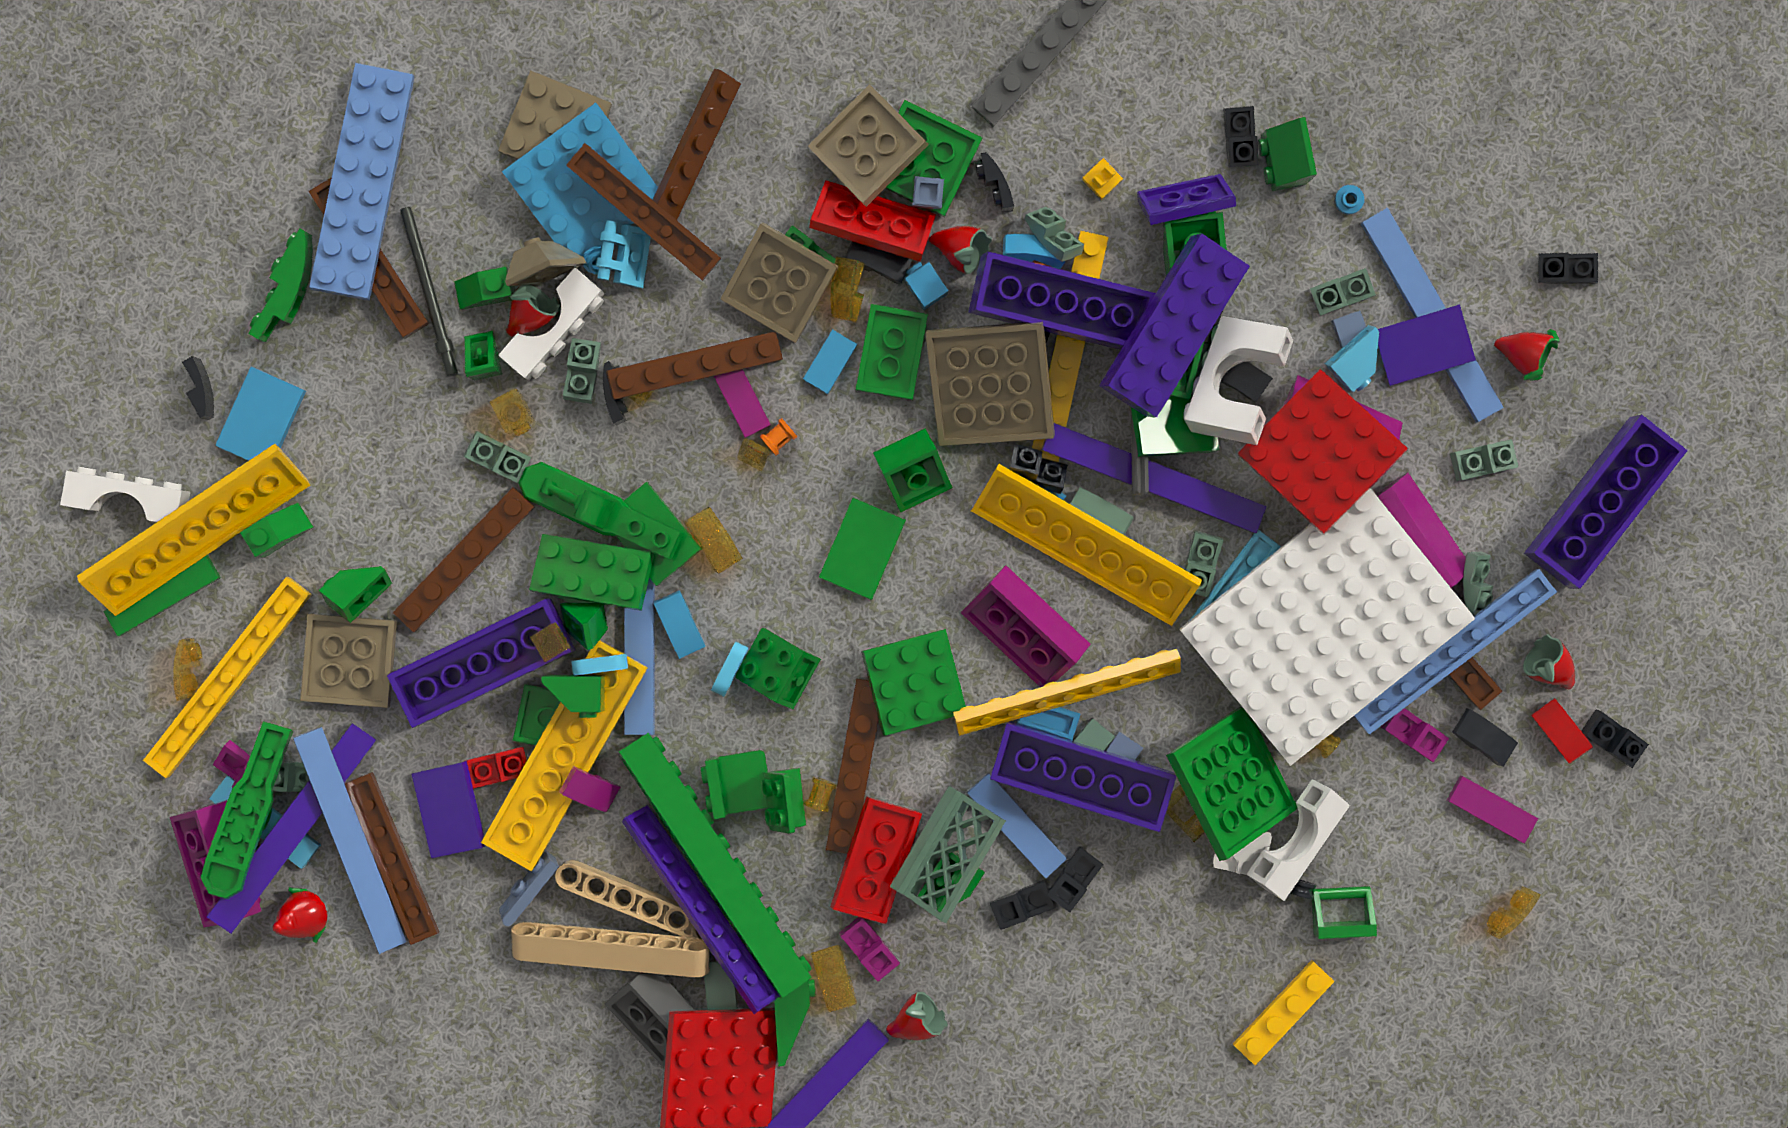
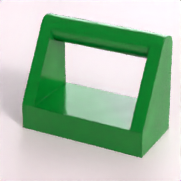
[1311,886,1377,939]

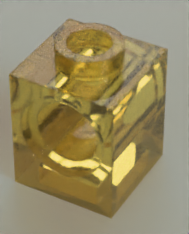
[490,388,536,436]

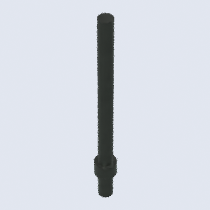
[400,207,458,377]

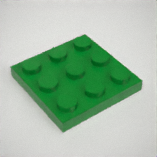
[885,100,983,218]
[861,629,966,736]

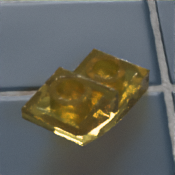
[830,257,865,322]
[685,507,743,574]
[173,638,202,701]
[1487,886,1541,939]
[811,945,857,1012]

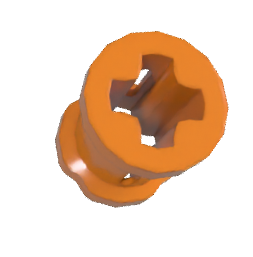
[759,418,797,456]

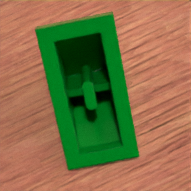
[464,330,502,381]
[560,603,608,650]

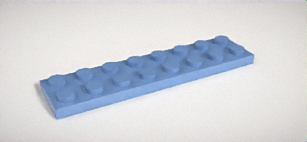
[309,63,414,301]

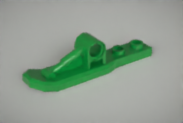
[518,462,684,560]
[201,721,293,899]

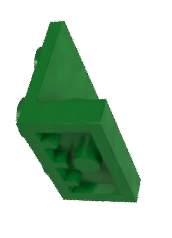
[735,628,821,709]
[761,768,806,834]

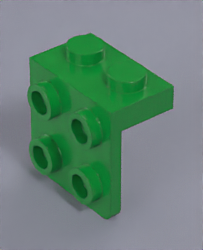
[701,750,768,819]

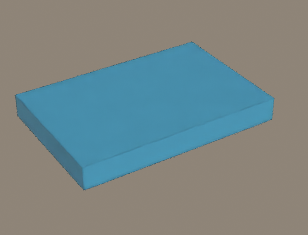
[215,367,306,461]

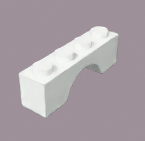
[499,268,605,380]
[60,467,190,522]
[1246,779,1350,901]

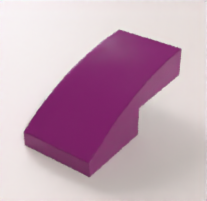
[1381,708,1449,762]
[213,740,250,788]
[559,766,621,812]
[839,917,900,982]

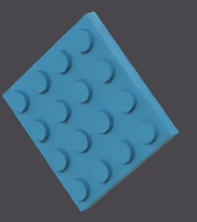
[502,103,658,257]

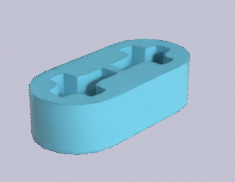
[711,642,749,697]
[571,654,628,676]

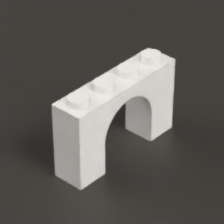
[1184,316,1293,445]

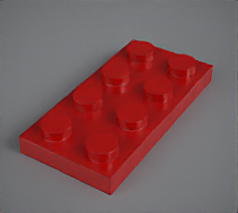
[809,180,936,262]
[830,796,922,924]

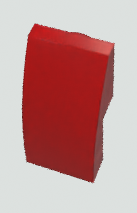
[1531,698,1593,764]
[464,747,527,789]

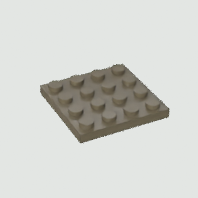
[925,322,1055,446]

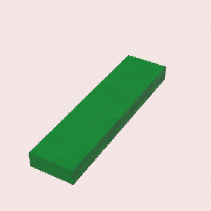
[103,555,221,636]

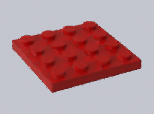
[1238,369,1408,535]
[660,1008,777,1128]

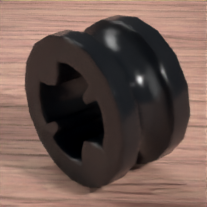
[1290,879,1316,899]

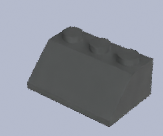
[605,972,696,1068]

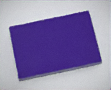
[1137,174,1236,225]
[1378,304,1476,386]
[411,761,486,858]

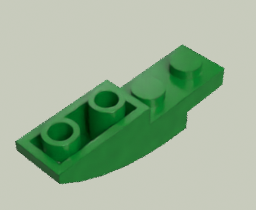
[248,228,313,342]

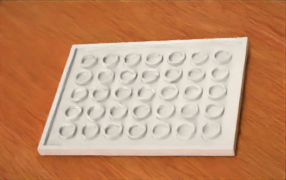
[1179,488,1475,766]

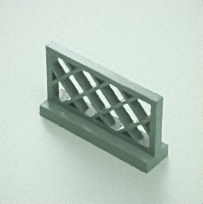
[890,786,1006,923]

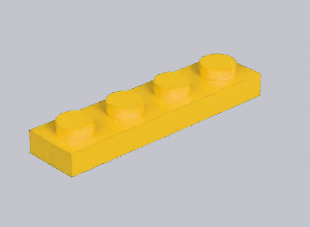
[1233,960,1335,1065]

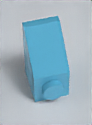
[1324,325,1379,392]

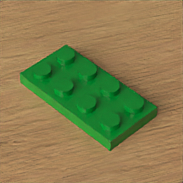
[529,534,654,611]

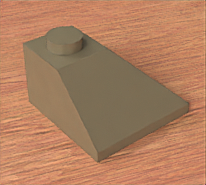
[505,238,586,286]

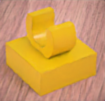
[1082,158,1123,200]

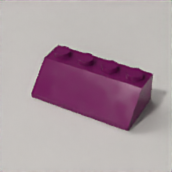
[1376,472,1466,588]
[961,565,1091,687]
[169,800,262,927]

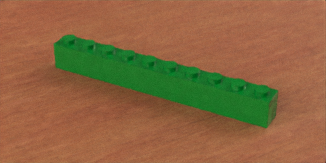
[618,732,812,999]

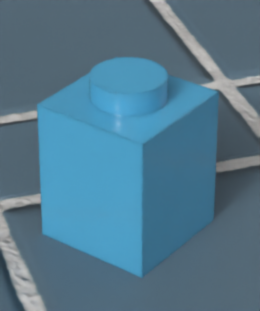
[905,262,948,310]

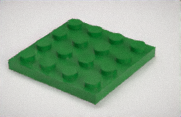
[1166,707,1298,861]

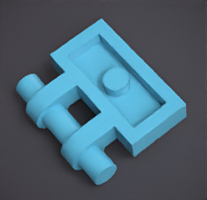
[596,220,651,288]

